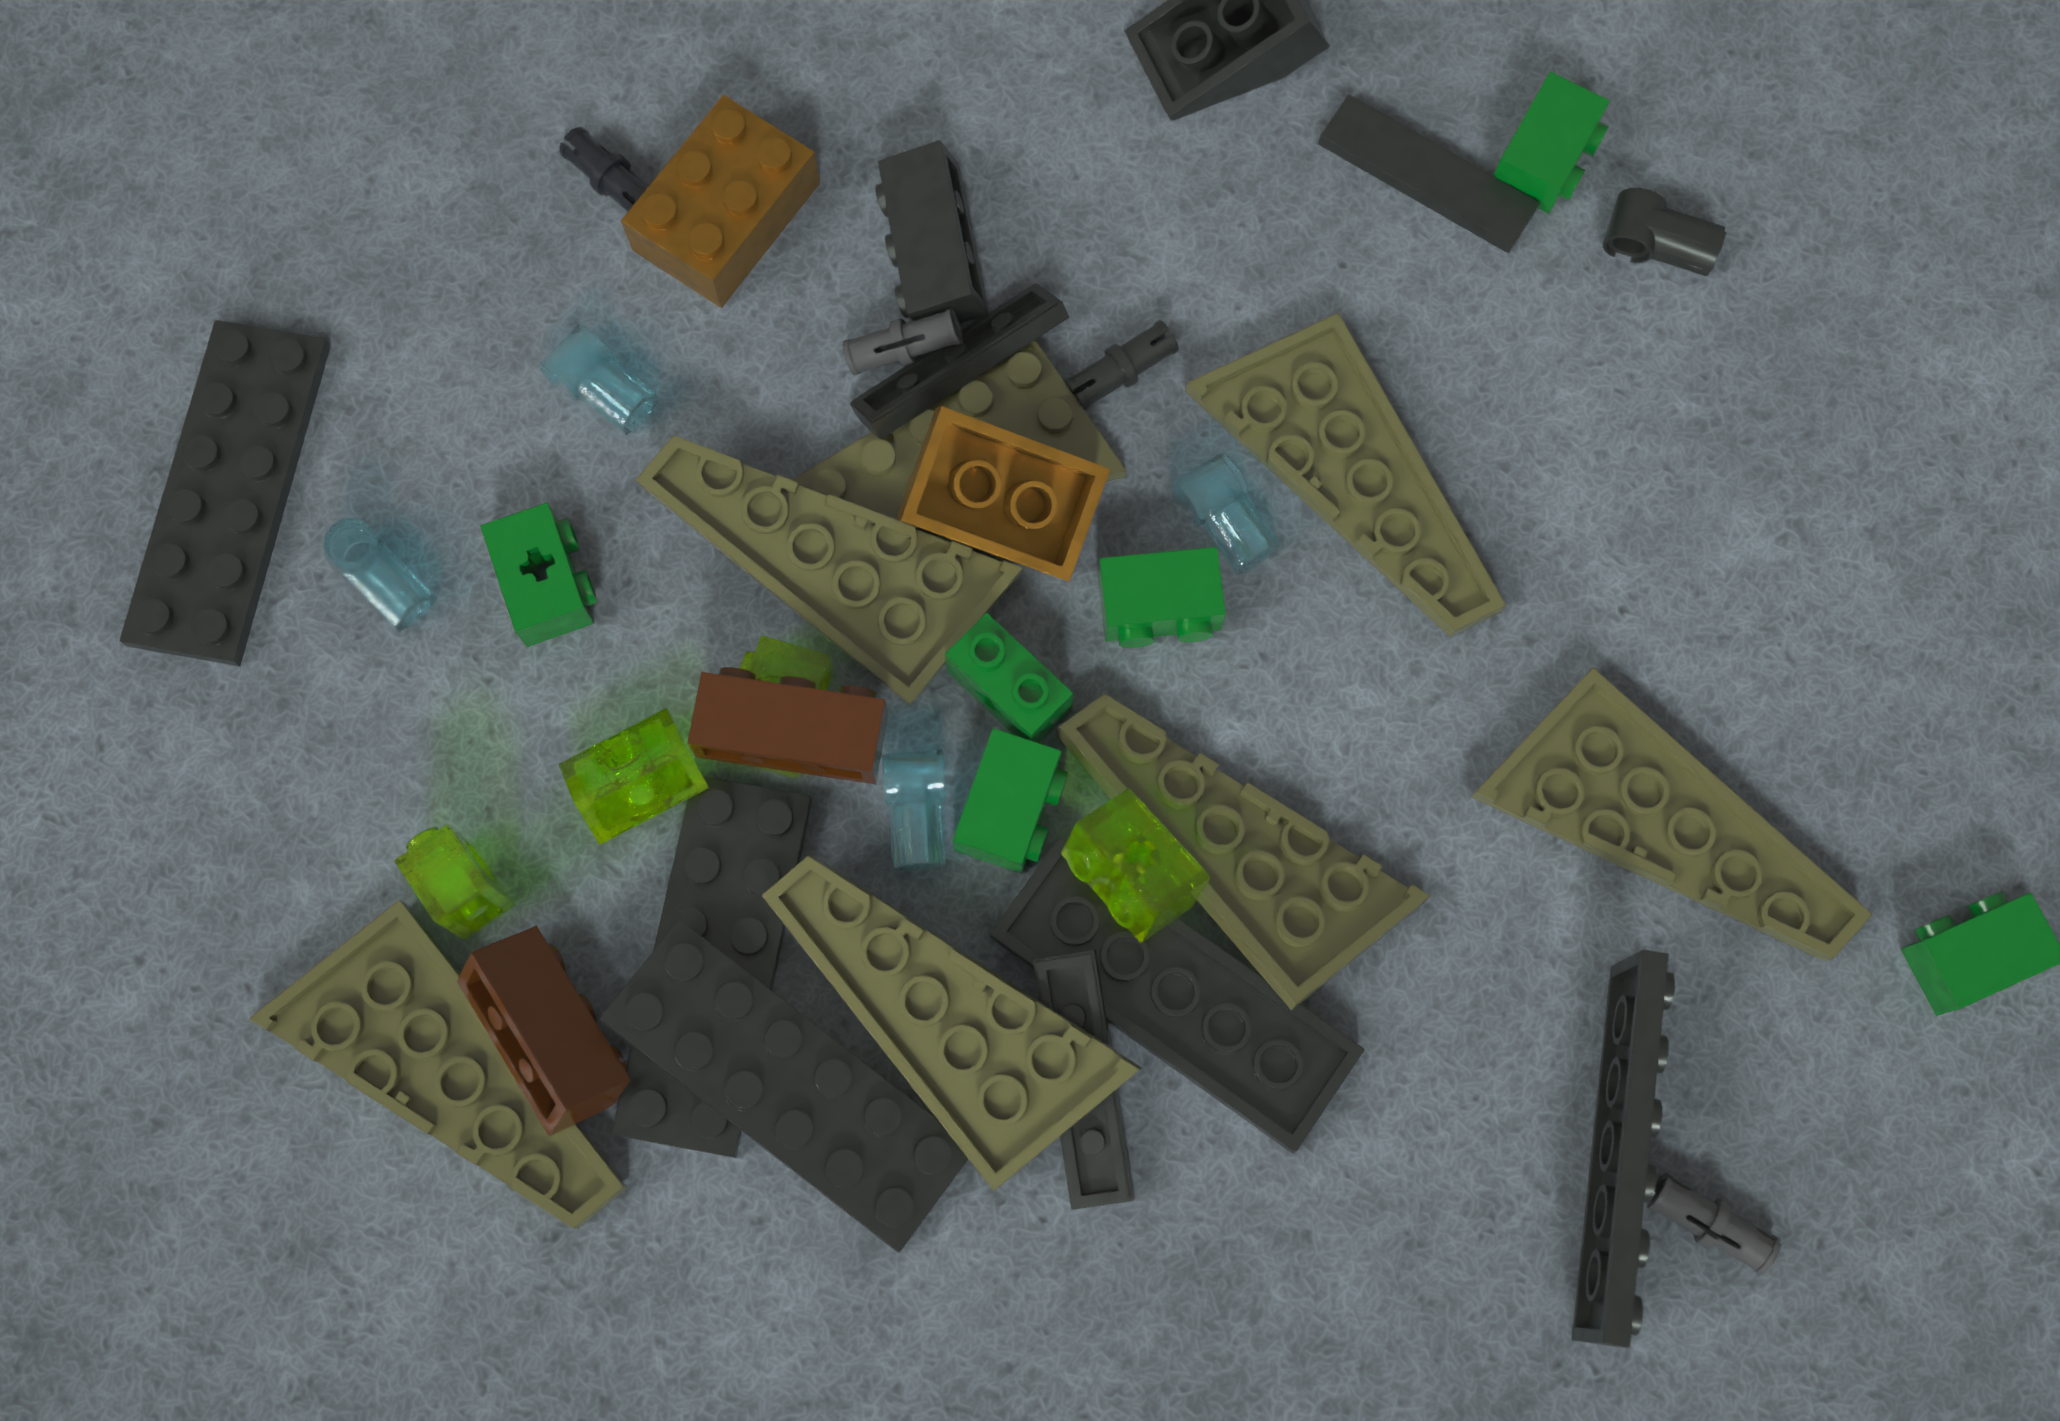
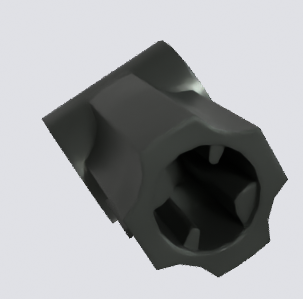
[1603,188,1726,277]

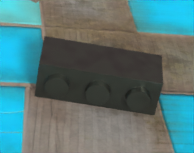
[875,140,989,324]

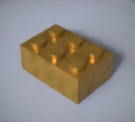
[621,94,820,309]
[896,406,1110,582]

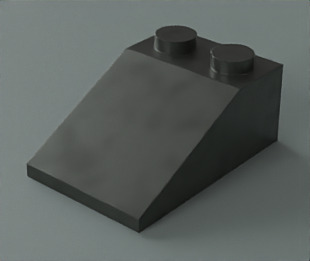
[1124,0,1330,121]

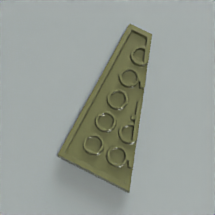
[1185,313,1506,637]
[792,340,1126,526]
[636,435,1023,706]
[1471,668,1873,961]
[1056,693,1430,1011]
[762,856,1142,1191]
[249,900,628,1229]

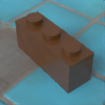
[687,667,888,785]
[457,926,631,1137]

